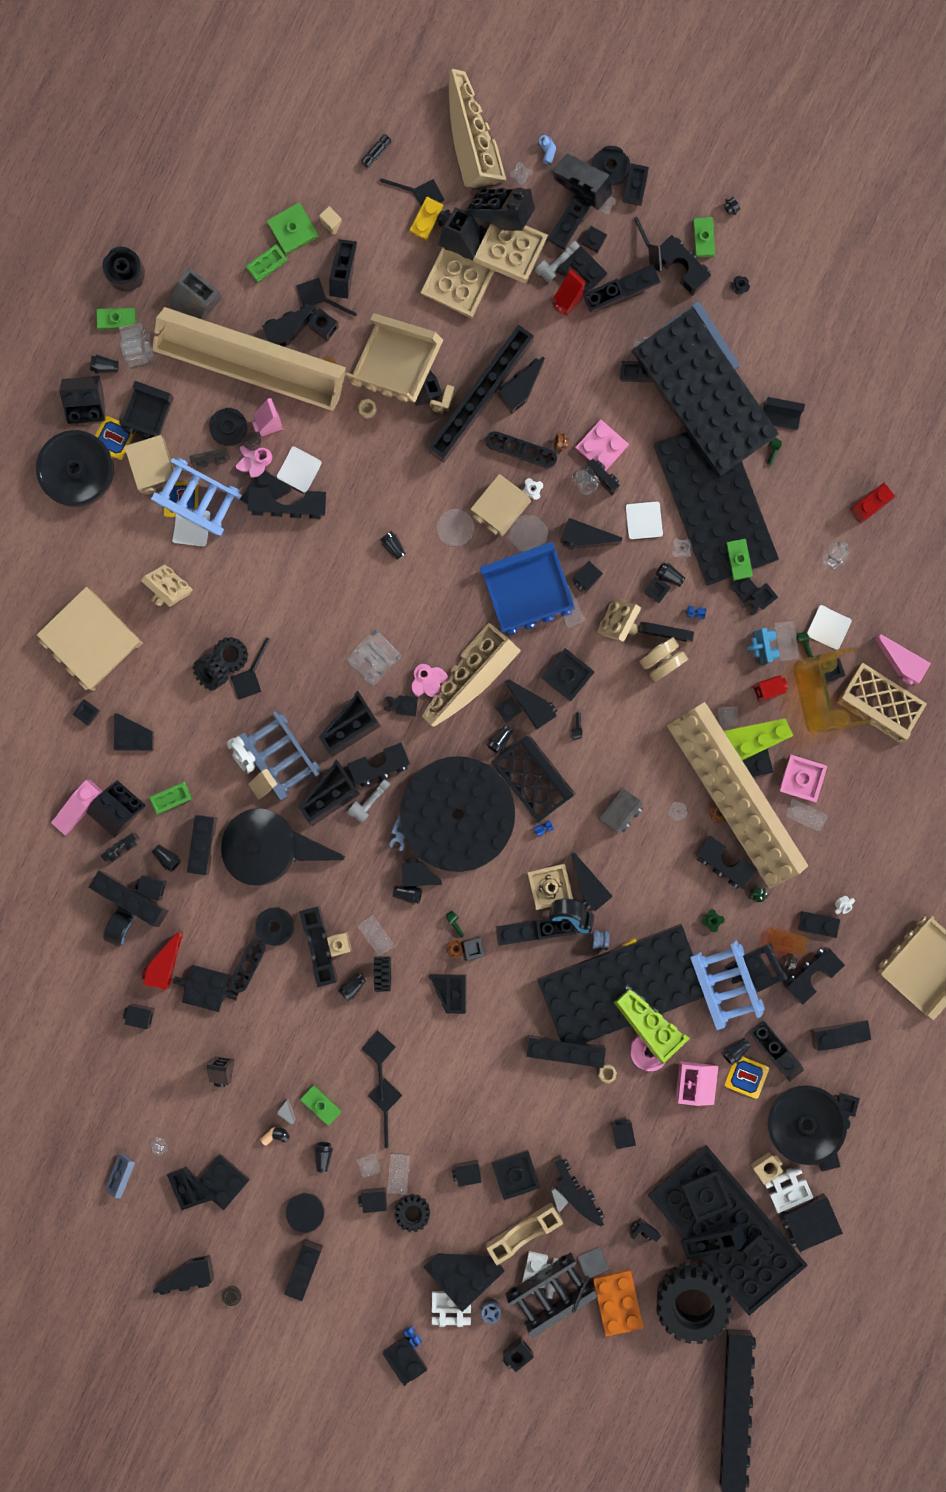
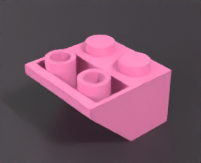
[675,1061,718,1106]

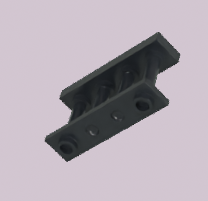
[505,1252,598,1338]

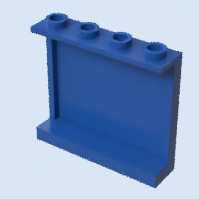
[480,542,576,636]

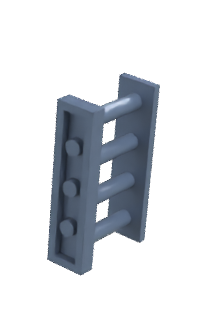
[239,711,321,801]

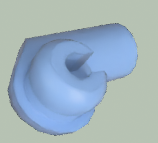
[539,135,556,165]

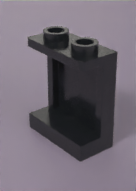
[119,381,174,439]
[781,1193,843,1252]

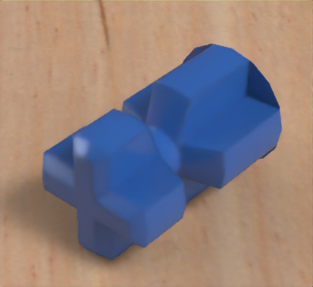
[686,606,706,620]
[533,820,554,837]
[403,1326,422,1348]

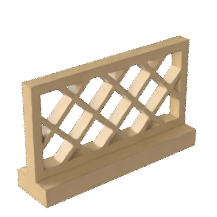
[836,663,927,743]

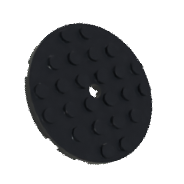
[400,756,515,872]

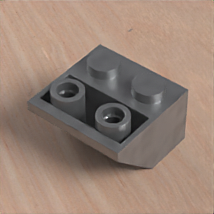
[169,267,222,320]
[598,789,643,833]

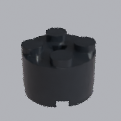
[102,247,145,291]

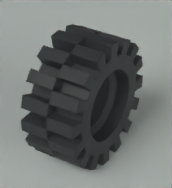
[212,637,248,673]
[193,653,229,691]
[373,956,392,992]
[395,1194,430,1233]

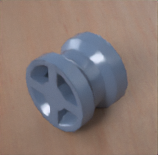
[592,930,609,950]
[481,1300,501,1324]

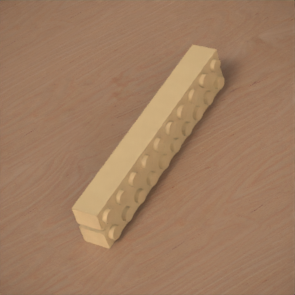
[152,307,346,411]
[667,702,808,889]

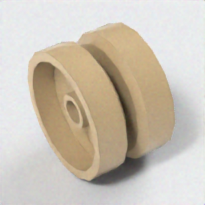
[639,637,689,683]

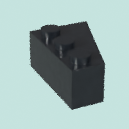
[553,154,612,210]
[319,690,381,757]
[299,759,360,826]

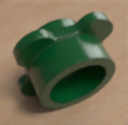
[748,888,769,902]
[701,909,725,932]

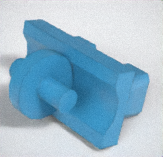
[747,628,780,665]

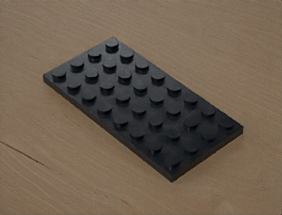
[631,308,779,478]
[653,432,779,586]
[537,924,705,1044]
[647,1145,808,1316]

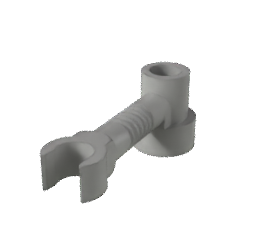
[534,241,580,283]
[346,779,390,823]

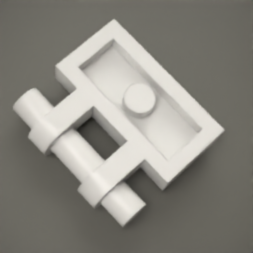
[765,1166,813,1213]
[522,1251,559,1298]
[432,1291,471,1327]

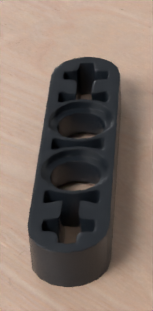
[486,431,557,468]

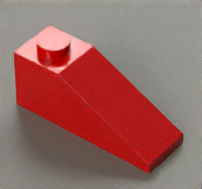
[552,269,585,316]
[142,931,183,990]

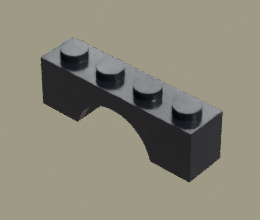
[248,487,326,519]
[88,871,169,927]
[299,906,338,987]
[526,1035,606,1068]

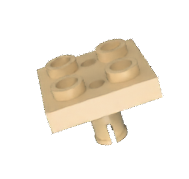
[141,565,193,607]
[597,599,641,642]
[527,864,573,910]

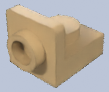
[430,385,455,414]

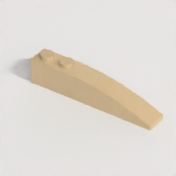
[449,69,506,188]
[422,623,521,727]

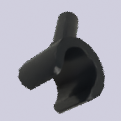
[571,712,583,740]

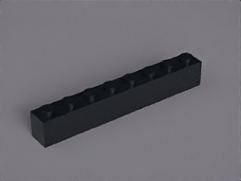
[428,324,534,463]
[719,1329,756,1492]

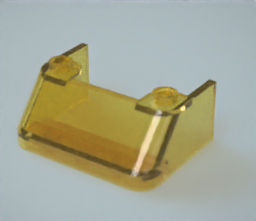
[793,647,871,734]

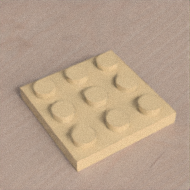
[473,224,548,284]
[421,247,495,319]

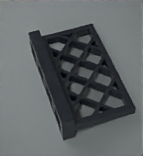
[492,734,575,823]

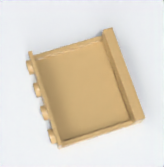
[345,313,443,403]
[37,587,143,691]
[877,915,946,1021]

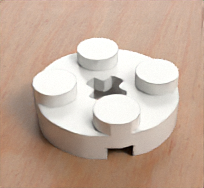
[226,736,256,774]

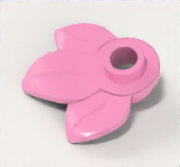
[236,444,272,478]
[411,664,448,698]

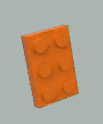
[593,1269,644,1337]

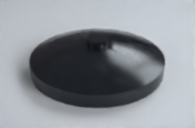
[36,430,114,507]
[221,808,295,886]
[768,1085,847,1165]

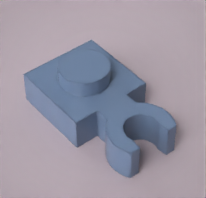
[389,815,405,851]

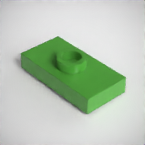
[693,217,715,257]
[246,244,288,283]
[97,308,136,330]
[726,539,753,581]
[149,782,193,815]
[300,1085,342,1126]

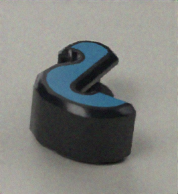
[549,898,595,934]
[103,906,136,947]

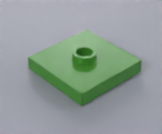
[267,202,319,255]

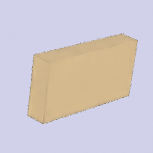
[248,769,277,800]

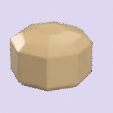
[358,399,377,419]
[597,1063,617,1083]

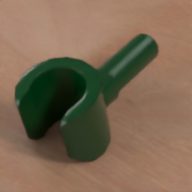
[768,438,782,466]
[796,632,813,658]
[446,911,464,938]

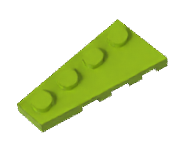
[724,719,793,760]
[614,990,690,1064]

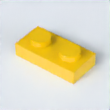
[410,197,444,241]

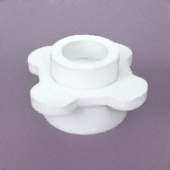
[522,478,543,500]
[835,896,855,914]

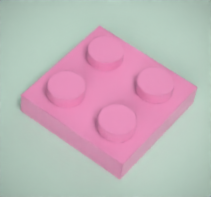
[575,420,629,471]
[779,755,827,803]

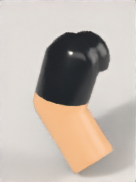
[260,1127,290,1146]

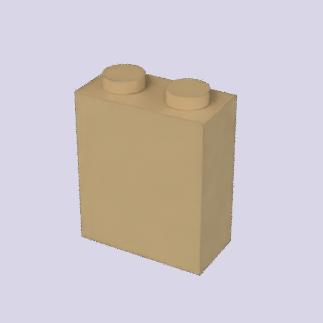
[124,435,178,494]
[471,474,531,537]

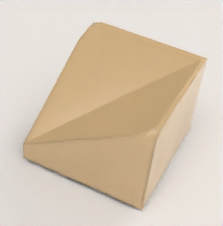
[319,206,342,235]

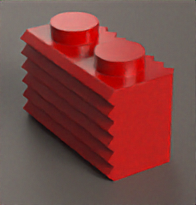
[850,482,895,523]
[753,675,788,702]

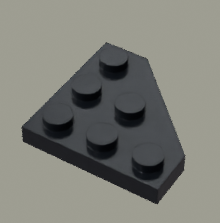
[423,1253,505,1312]

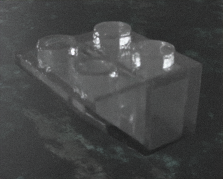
[346,629,403,687]

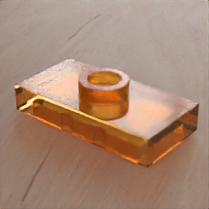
[767,928,809,956]

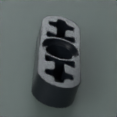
[638,622,695,642]
[230,940,266,993]

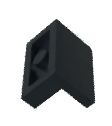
[763,397,805,430]

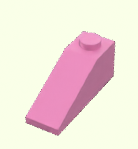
[252,398,283,436]
[875,634,931,685]
[51,780,103,836]

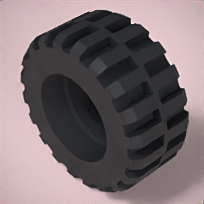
[656,1262,732,1344]

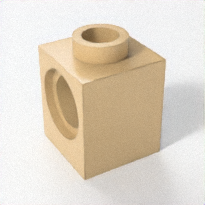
[327,932,352,957]
[750,1152,783,1185]

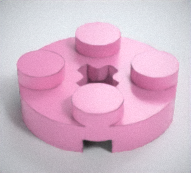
[630,1035,666,1071]

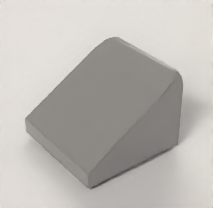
[277,1099,296,1125]
[551,1185,568,1212]

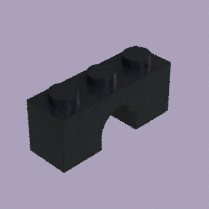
[660,235,711,296]
[347,742,410,787]
[187,815,217,875]
[695,835,757,889]
[784,947,845,1005]

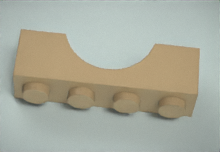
[486,1202,563,1265]

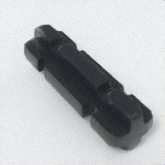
[361,134,391,168]

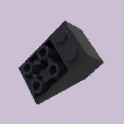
[465,188,535,231]

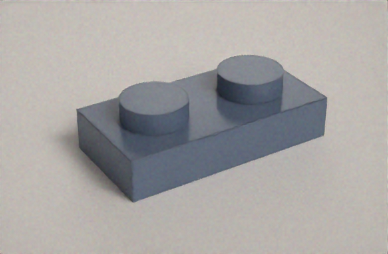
[105,1153,135,1199]

